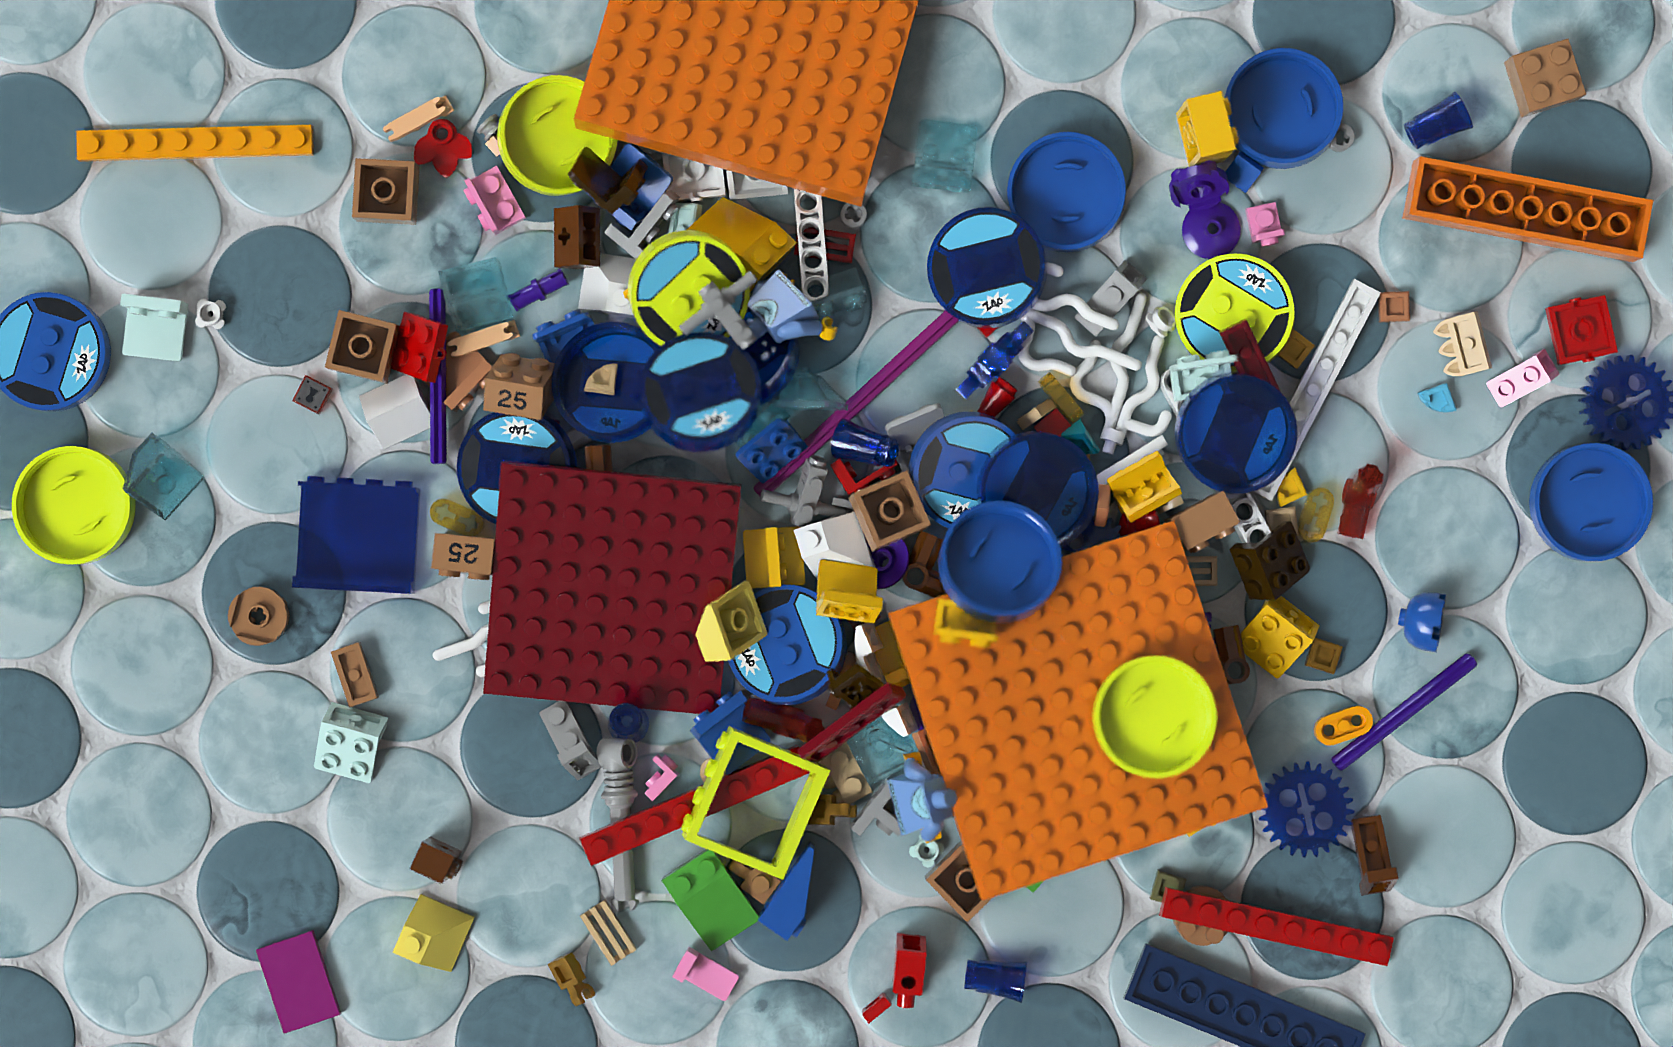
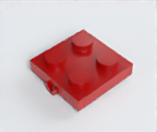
[1545,295,1618,366]
[391,312,449,383]

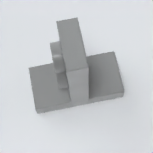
[604,190,680,259]
[1074,260,1147,336]
[539,701,602,780]

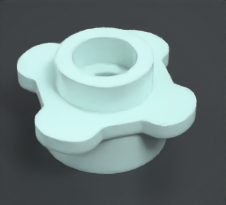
[909,834,944,868]

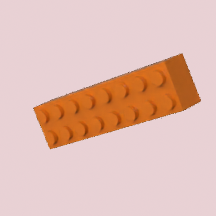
[1402,156,1653,262]

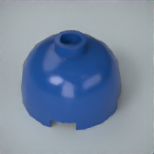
[1398,592,1446,653]

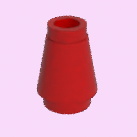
[977,376,1018,417]

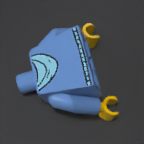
[747,270,838,343]
[887,751,957,844]

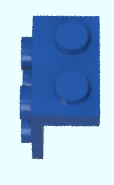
[586,143,673,230]
[532,309,600,369]
[736,418,808,484]
[690,691,770,775]

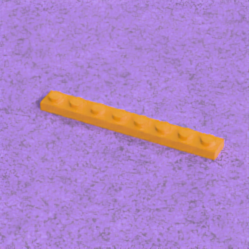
[76,125,314,162]

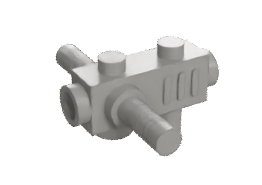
[679,271,757,350]
[760,455,847,527]

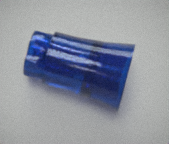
[1403,91,1473,150]
[831,419,899,467]
[608,703,649,743]
[964,960,1027,1003]

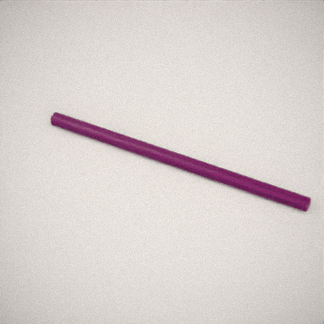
[753,252,1020,497]

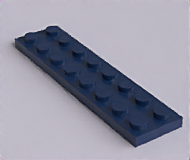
[1123,943,1366,1047]

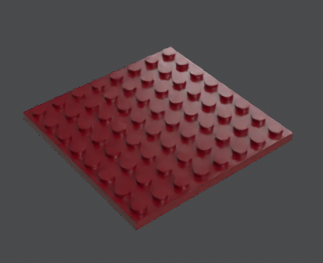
[483,461,741,714]

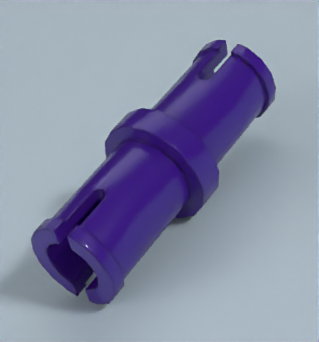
[508,268,569,312]

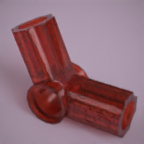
[1337,464,1384,539]
[742,697,825,742]

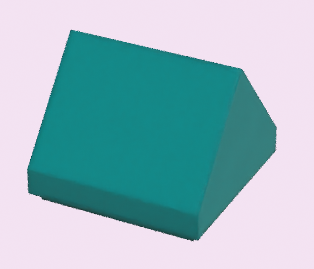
[1061,419,1100,456]

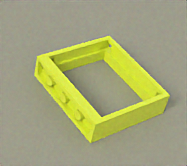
[681,726,830,880]

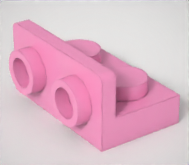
[463,166,526,235]

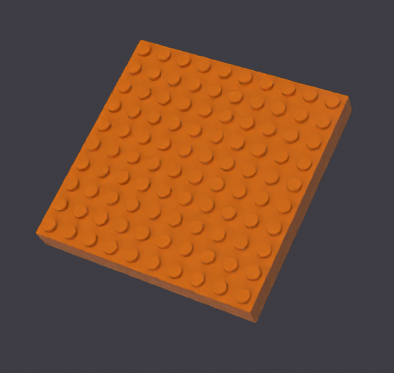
[574,0,919,207]
[888,521,1268,901]

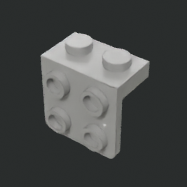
[885,403,944,473]

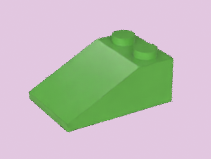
[661,849,759,952]

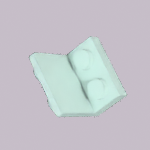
[120,294,189,362]
[314,702,388,783]

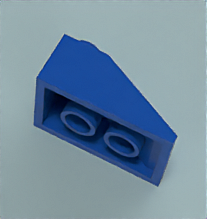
[758,842,815,941]

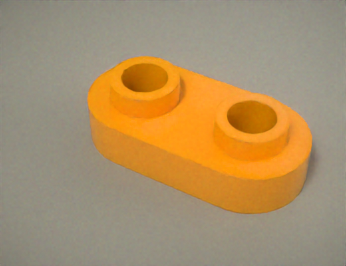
[1314,706,1373,745]

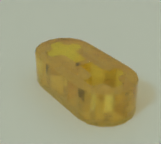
[1037,372,1085,424]
[1298,488,1334,542]
[430,499,485,537]

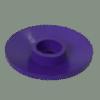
[1182,202,1241,259]
[868,539,910,589]

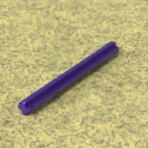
[429,288,447,464]
[1331,653,1478,771]

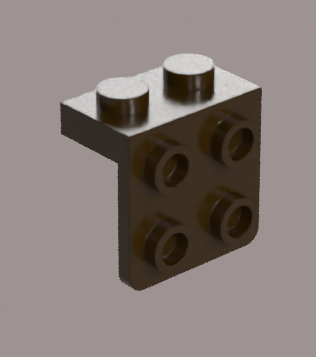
[568,147,648,215]
[1229,521,1310,600]

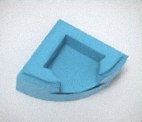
[1417,383,1457,413]

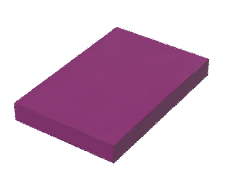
[256,930,342,1034]

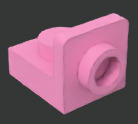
[1245,202,1285,247]
[644,754,679,801]

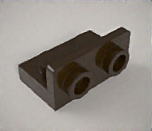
[827,663,884,709]

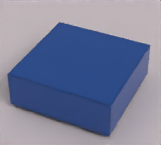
[1225,151,1264,193]

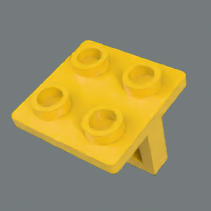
[1107,451,1182,523]
[743,526,805,589]

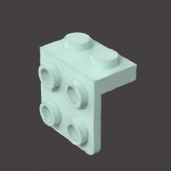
[1169,350,1238,402]

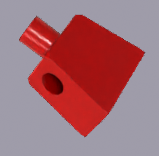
[892,933,927,1008]

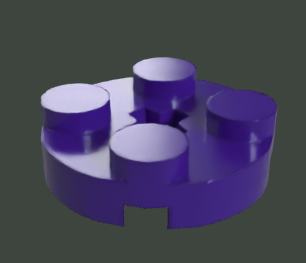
[1169,160,1229,210]

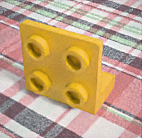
[816,560,883,623]
[1240,596,1320,679]

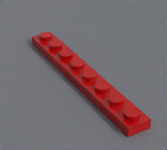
[579,745,809,866]
[1159,887,1394,966]

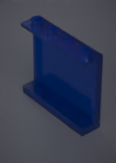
[292,476,421,594]

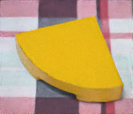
[1277,468,1308,507]

